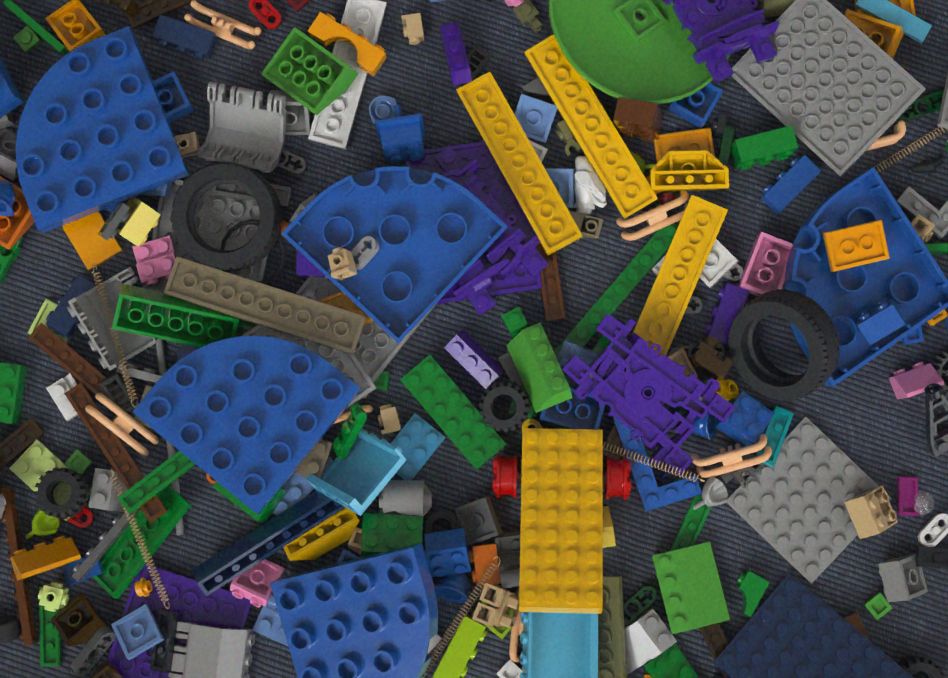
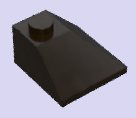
[50,593,108,647]

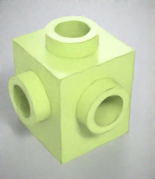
[38,581,69,612]

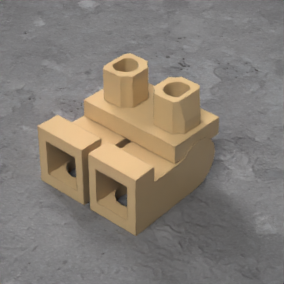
[472,583,519,628]

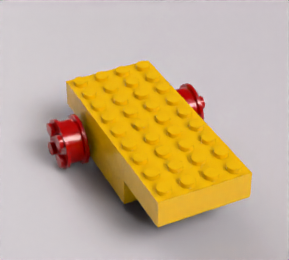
[493,428,631,614]

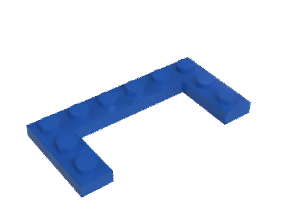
[609,389,702,512]

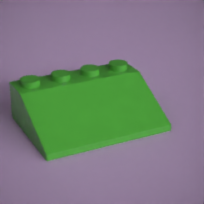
[261,27,359,115]
[652,542,730,634]

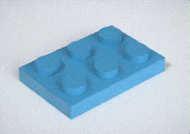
[391,413,446,480]

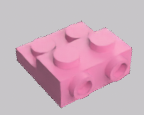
[132,235,177,286]
[230,559,284,607]

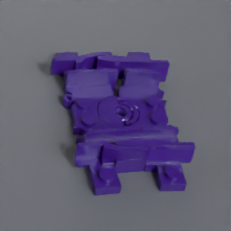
[663,0,780,83]
[435,145,549,316]
[561,313,736,475]

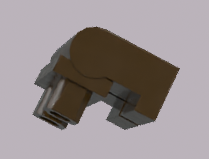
[690,335,734,380]

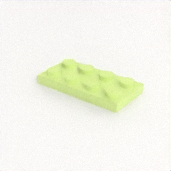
[9,439,92,521]

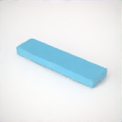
[854,0,932,43]

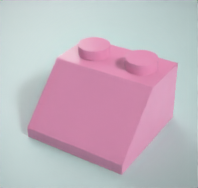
[889,362,945,400]

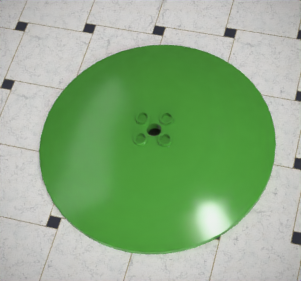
[548,0,730,104]

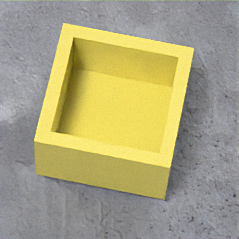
[117,197,161,247]

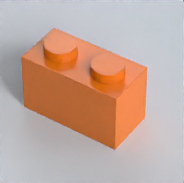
[469,543,501,586]

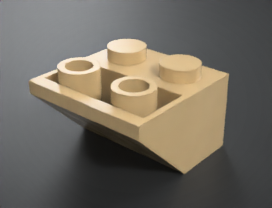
[844,485,898,539]

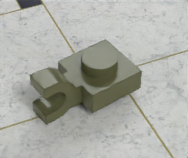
[513,0,542,34]
[555,120,581,157]

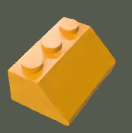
[10,535,81,581]

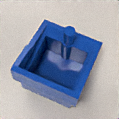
[375,105,426,164]

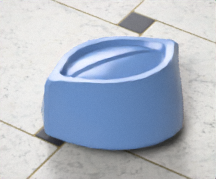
[369,96,397,124]

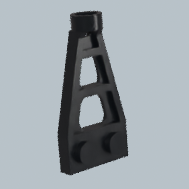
[924,383,948,458]

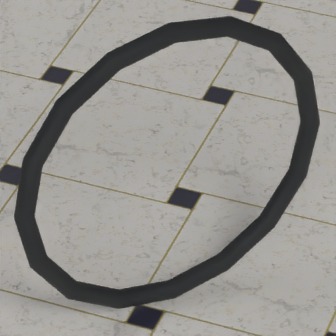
[220,219,286,284]

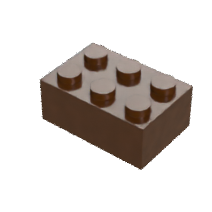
[613,97,663,142]

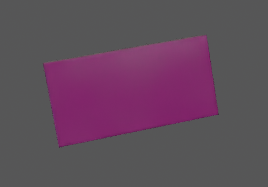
[897,476,919,516]

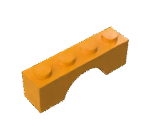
[308,12,386,77]

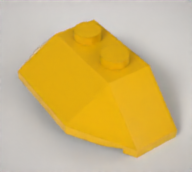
[650,150,729,192]
[283,507,359,561]

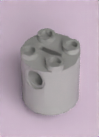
[379,480,432,517]

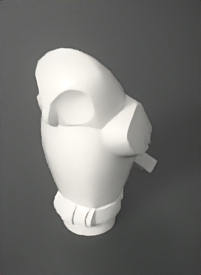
[574,156,607,215]

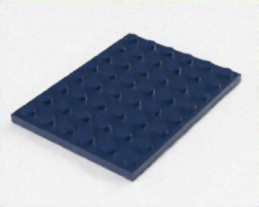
[713,573,914,678]

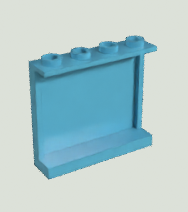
[306,428,406,516]
[520,612,598,678]

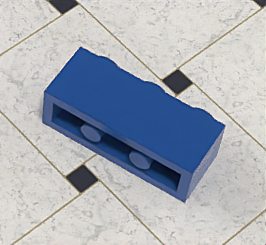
[760,155,821,214]

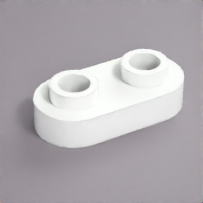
[918,513,948,547]

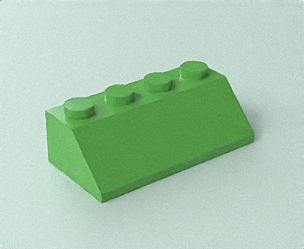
[506,322,572,413]

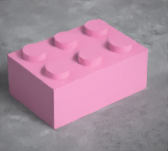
[738,232,793,297]

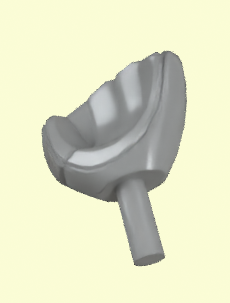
[692,477,728,510]

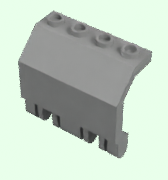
[198,81,286,172]
[66,267,162,370]
[168,621,255,678]

